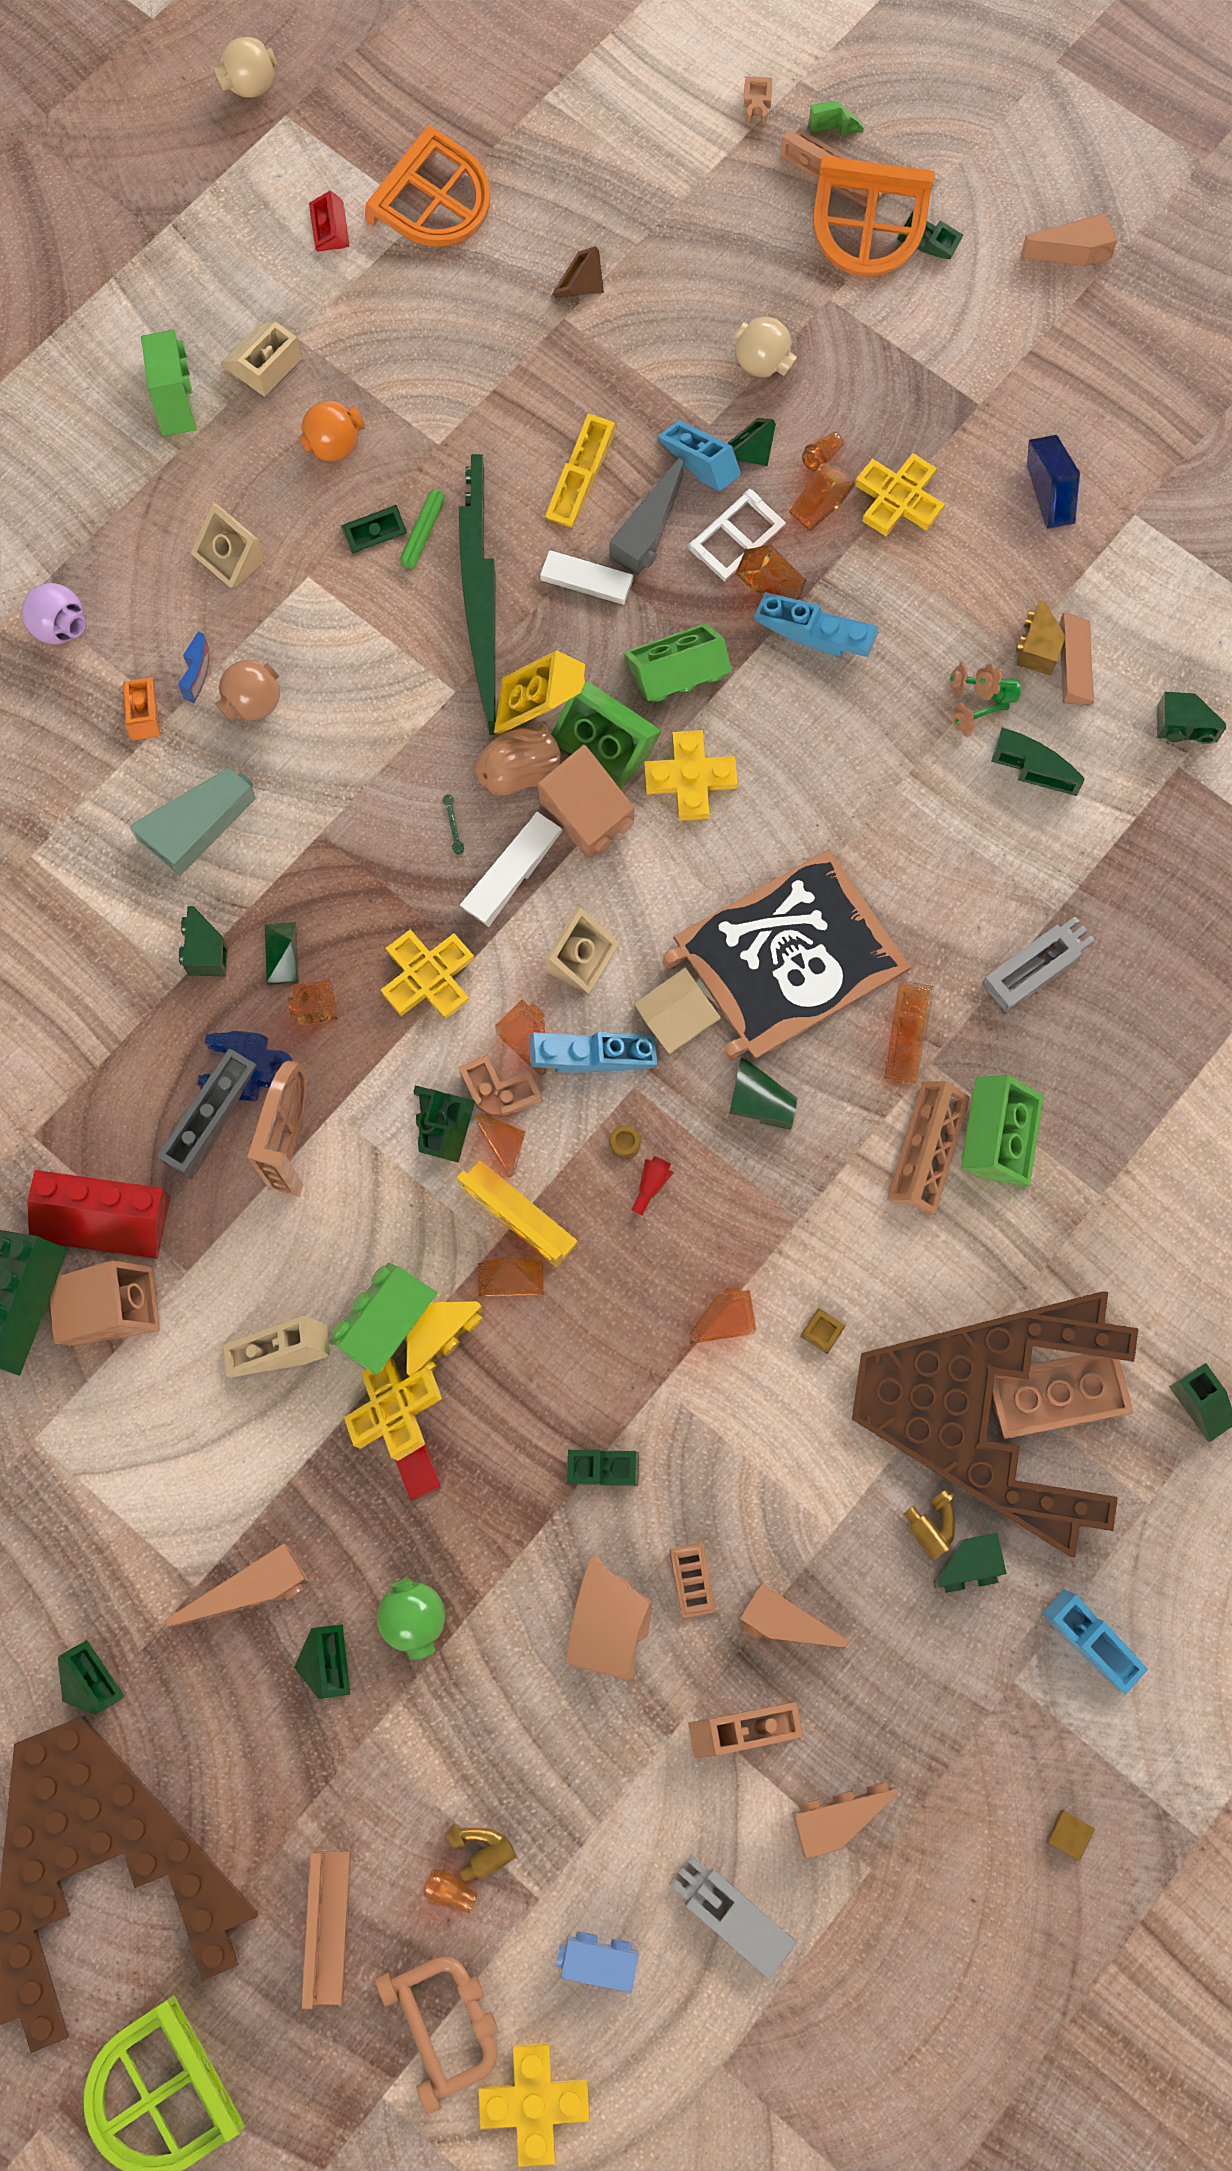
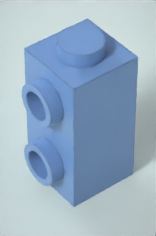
[556,1931,639,1993]

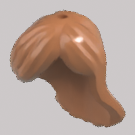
[474,722,561,796]

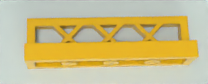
[457,1160,578,1268]

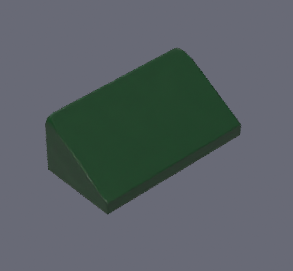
[341,505,407,554]

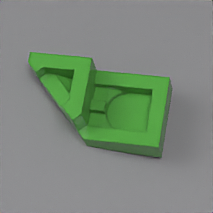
[808,102,864,136]

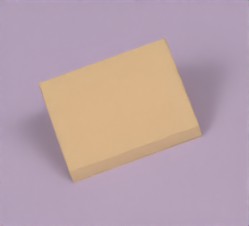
[190,503,265,589]
[546,907,619,994]
[634,967,721,1054]

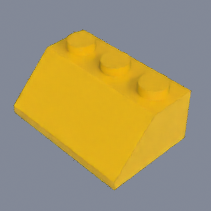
[494,650,586,735]

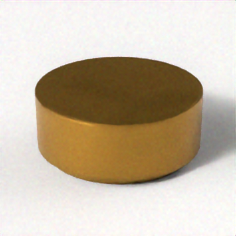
[609,1125,641,1159]

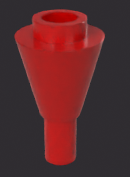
[631,1156,674,1216]

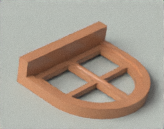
[247,1061,307,1197]

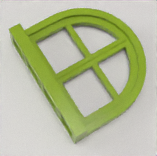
[84,1995,246,2171]

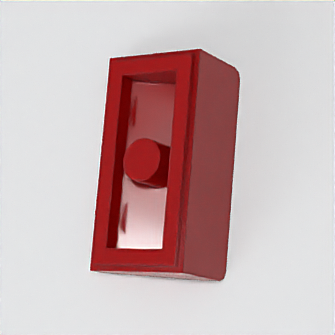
[309,190,350,252]
[395,1445,442,1501]

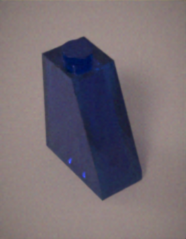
[1027,435,1080,529]

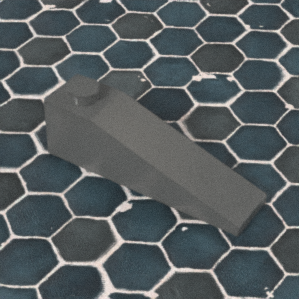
[609,458,684,576]
[157,1048,257,1180]

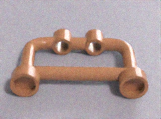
[375,1956,499,2115]

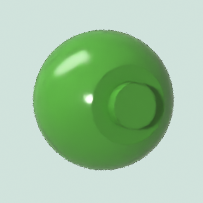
[377,1578,446,1660]

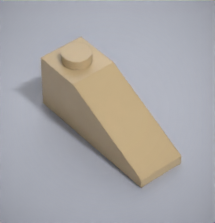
[223,1315,330,1378]

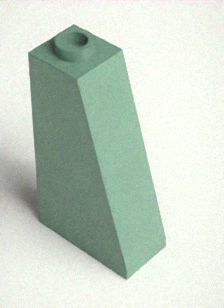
[129,768,256,876]

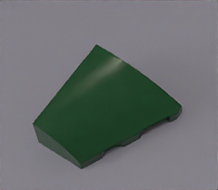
[729,1058,797,1130]
[413,1085,475,1163]

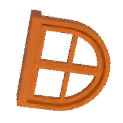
[365,124,490,247]
[813,156,935,277]

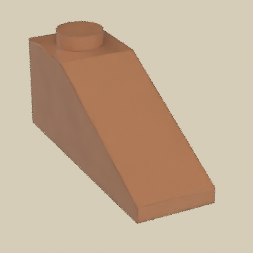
[1021,213,1117,266]
[738,1583,850,1648]
[688,1702,803,1758]

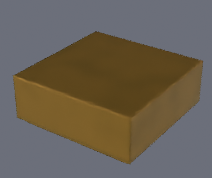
[800,1308,846,1354]
[1046,1810,1095,1861]

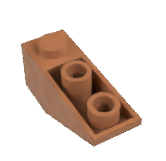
[792,1782,899,1859]

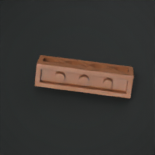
[780,128,885,207]
[887,1081,970,1215]
[301,1851,351,2009]

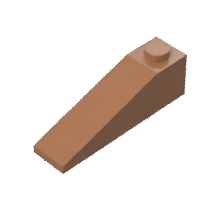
[164,1544,309,1627]

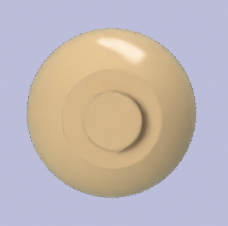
[214,37,278,98]
[734,317,797,377]

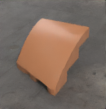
[566,1556,652,1680]

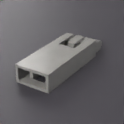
[982,917,1096,1013]
[669,1855,797,1980]

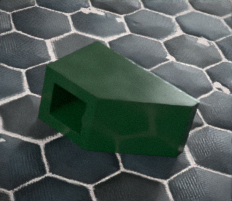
[1157,691,1226,744]
[179,906,228,977]
[1169,1363,1232,1442]
[933,1533,1007,1593]

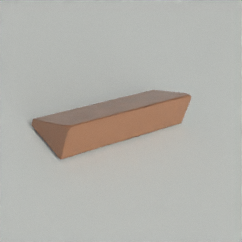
[1059,613,1094,704]

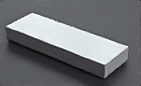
[540,550,633,605]

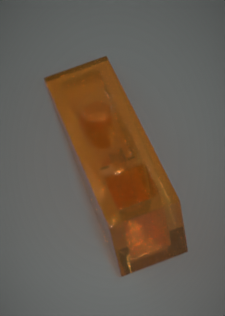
[884,981,934,1083]

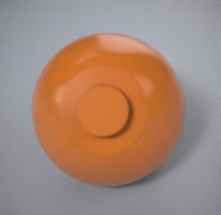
[299,401,365,462]

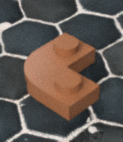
[458,1055,543,1117]

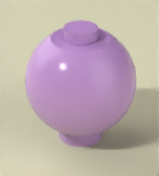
[21,583,86,644]

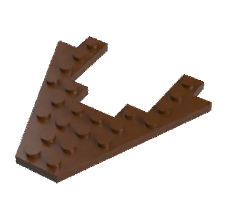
[852,1291,1138,1558]
[0,1716,258,2053]

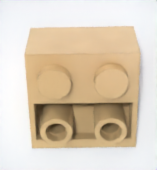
[221,321,302,397]

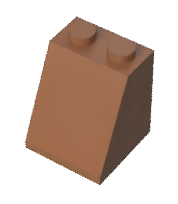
[538,745,635,858]
[49,1260,160,1346]

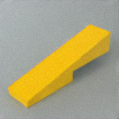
[545,413,617,528]

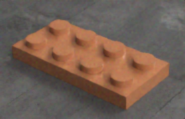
[992,1354,1134,1440]

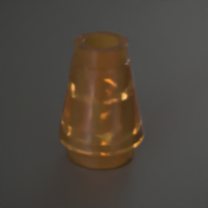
[802,432,844,472]
[422,1868,478,1914]

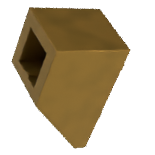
[1015,600,1066,676]

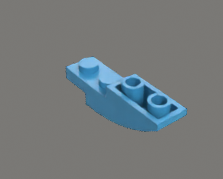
[754,592,879,657]
[529,1032,657,1073]

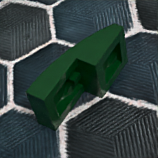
[897,212,963,259]
[567,1450,639,1486]

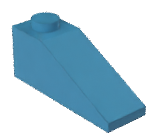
[657,420,741,492]

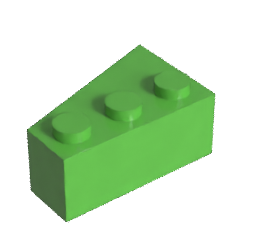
[141,329,196,437]

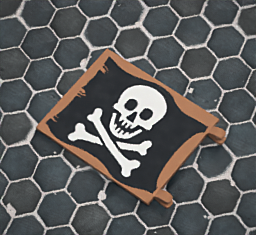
[662,849,911,1061]

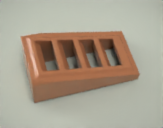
[669,1543,716,1619]

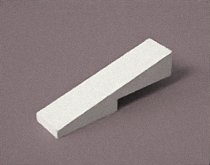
[460,812,563,927]

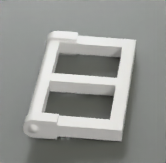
[687,489,786,582]

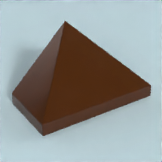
[552,246,604,298]

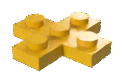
[855,453,945,537]
[644,730,738,821]
[381,929,475,1020]
[344,1358,442,1461]
[478,2042,589,2167]

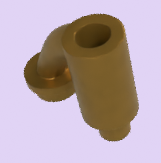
[903,1488,955,1561]
[446,1823,517,1883]

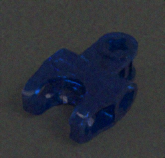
[197,1031,293,1101]

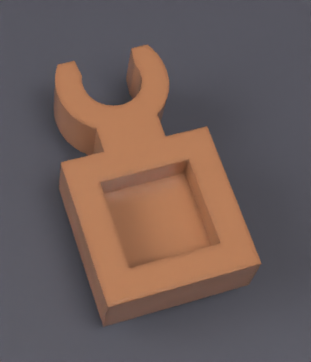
[743,76,772,124]

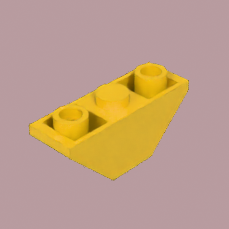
[407,1301,484,1377]

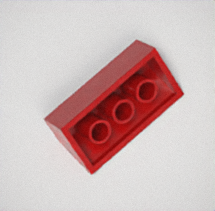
[27,1170,171,1259]

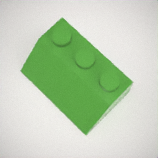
[623,623,732,702]
[551,682,662,789]
[961,1075,1044,1187]
[328,1263,438,1375]

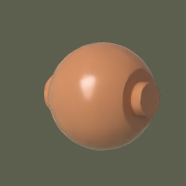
[215,660,280,723]

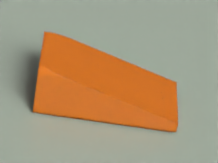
[123,677,160,741]

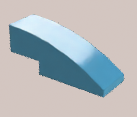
[1041,1589,1148,1695]

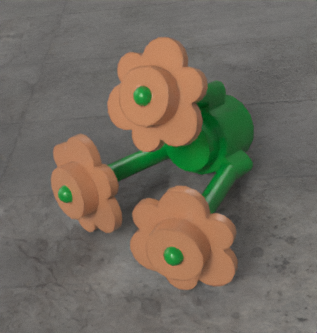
[950,662,1021,737]

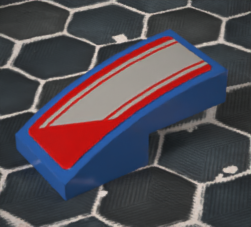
[178,631,209,703]

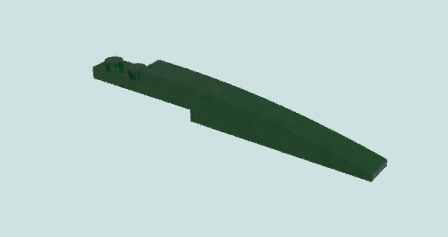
[459,454,496,735]

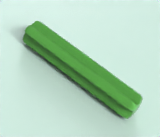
[400,489,445,569]

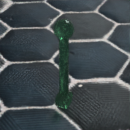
[442,794,464,855]

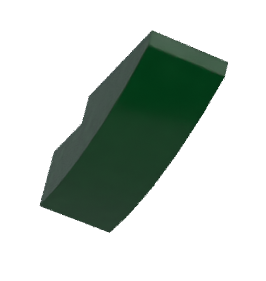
[991,727,1085,796]

